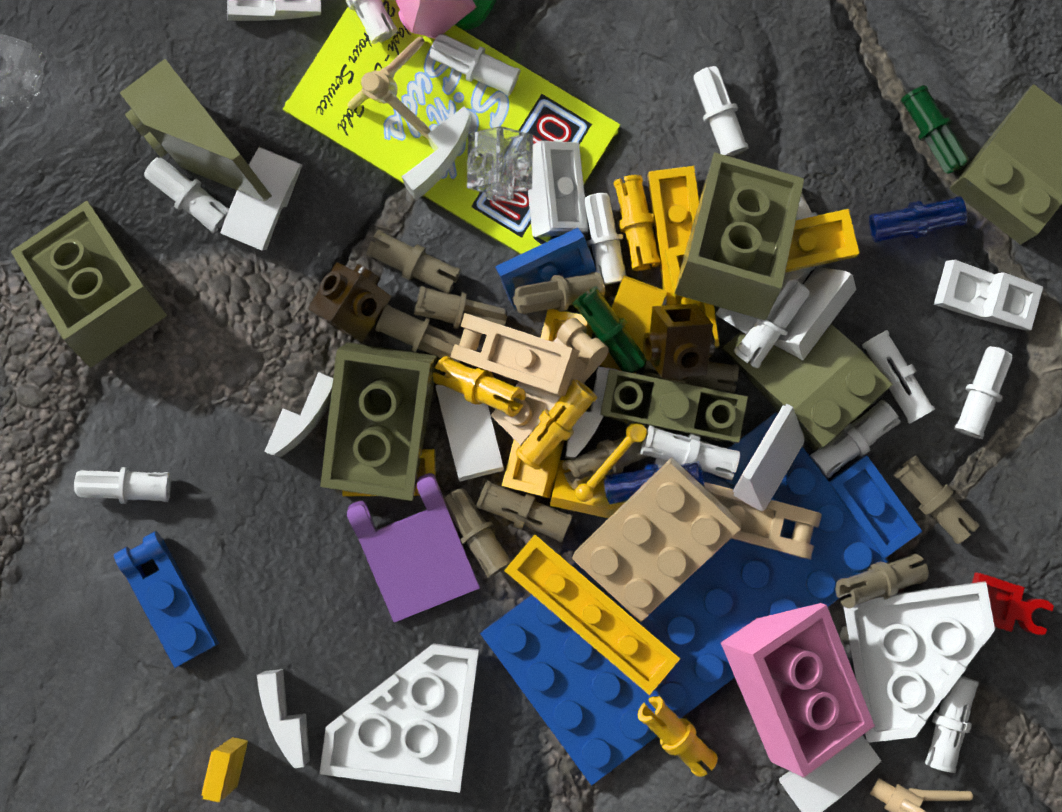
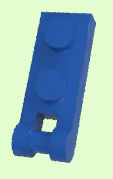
[114,531,219,668]

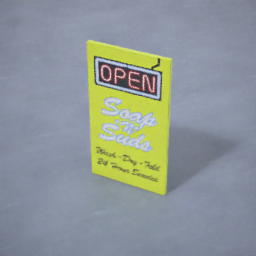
[283,0,620,254]

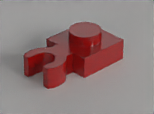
[972,573,1054,635]

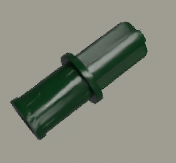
[900,85,969,174]
[573,286,646,373]

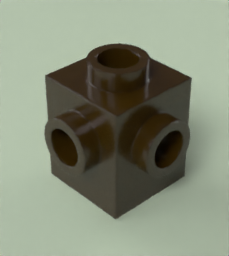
[307,263,392,343]
[643,304,715,381]

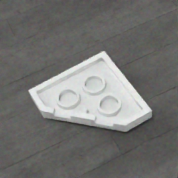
[844,581,995,743]
[319,643,479,793]

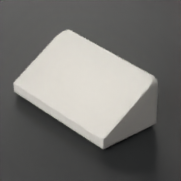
[524,140,588,237]
[774,267,856,360]
[733,404,804,511]

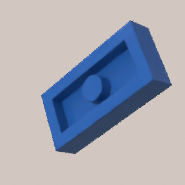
[495,228,596,310]
[828,456,922,558]

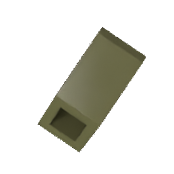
[600,369,748,443]

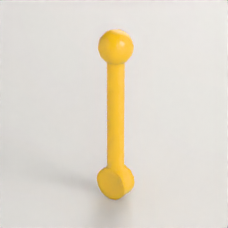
[575,423,647,502]

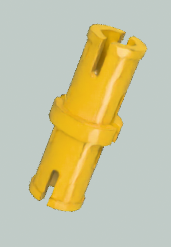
[613,175,661,271]
[433,356,526,417]
[516,379,598,470]
[637,696,718,777]

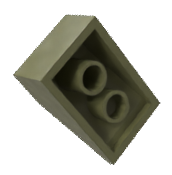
[120,59,272,201]
[949,84,1062,245]
[674,152,804,321]
[11,201,167,368]
[721,324,893,450]
[320,342,437,501]

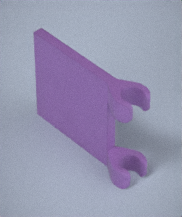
[347,473,480,622]

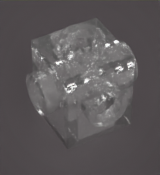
[0,33,47,109]
[467,126,533,201]

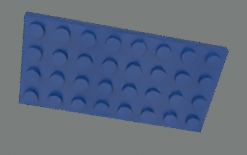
[480,412,888,786]

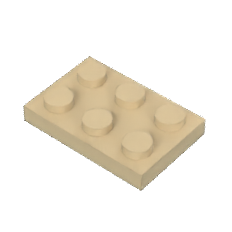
[572,457,742,622]

